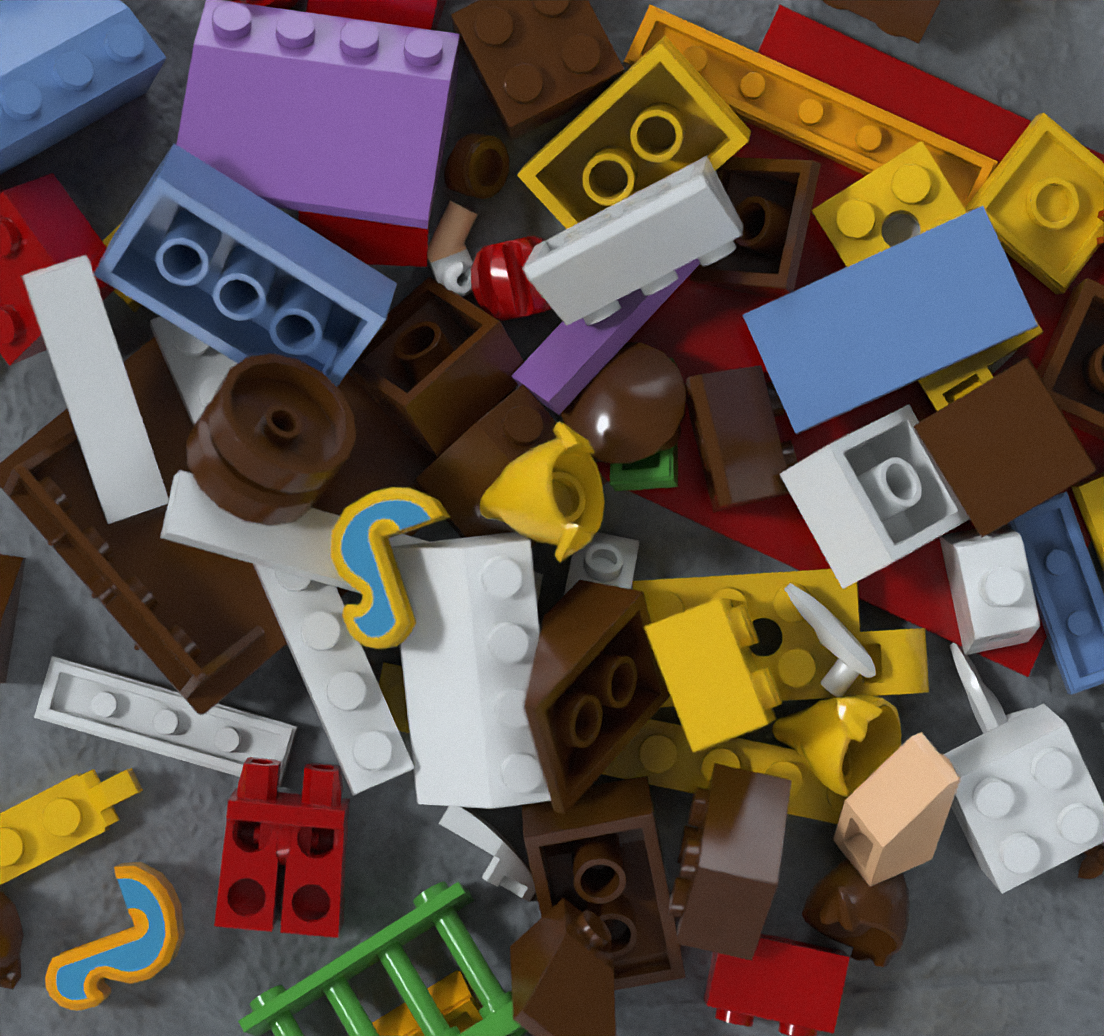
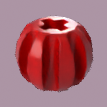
[471,235,552,321]

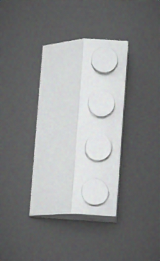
[392,532,551,808]

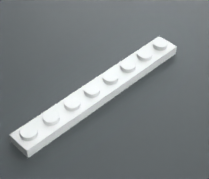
[150,316,414,796]

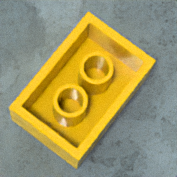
[517,36,751,229]

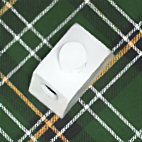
[939,525,1040,655]

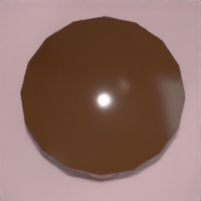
[561,342,687,464]

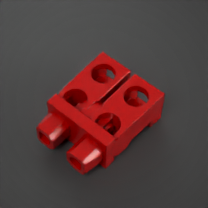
[214,757,350,938]

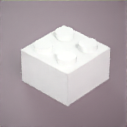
[780,404,970,589]
[943,703,1104,894]

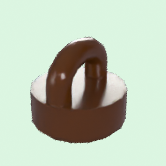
[444,133,509,199]

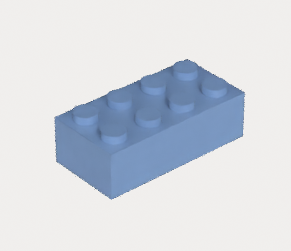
[94,144,397,386]

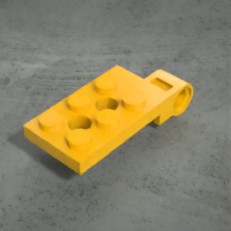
[811,141,1043,412]
[632,569,929,707]

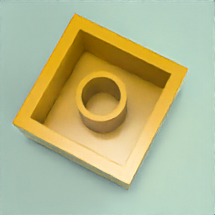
[645,598,782,752]

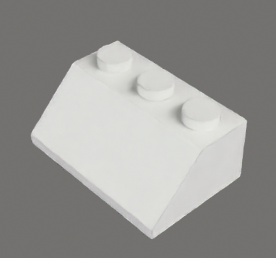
[523,156,743,326]

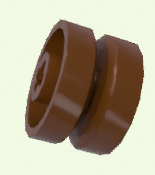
[187,353,356,526]

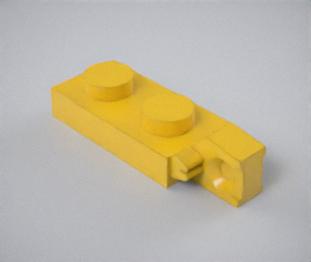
[0,768,143,886]

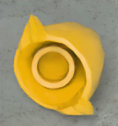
[479,422,605,563]
[772,694,902,798]

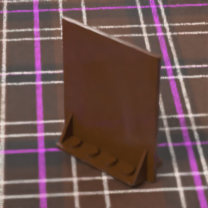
[0,336,445,715]

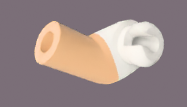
[427,201,478,296]

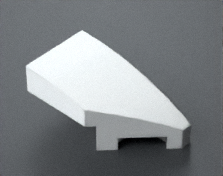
[439,806,536,902]

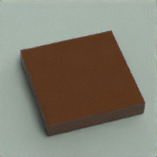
[914,357,1097,538]

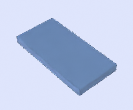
[743,206,1037,434]

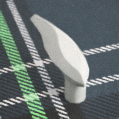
[784,583,876,697]
[949,643,1033,734]

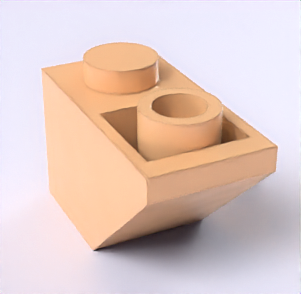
[833,732,960,886]

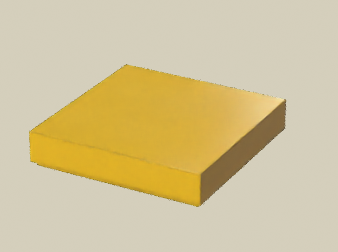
[965,113,1104,294]

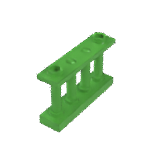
[238,881,528,1036]

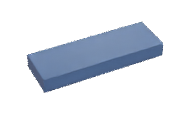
[1007,491,1104,695]

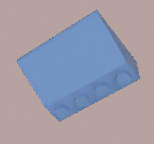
[0,0,167,175]

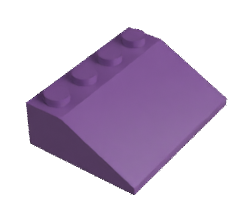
[176,0,460,229]

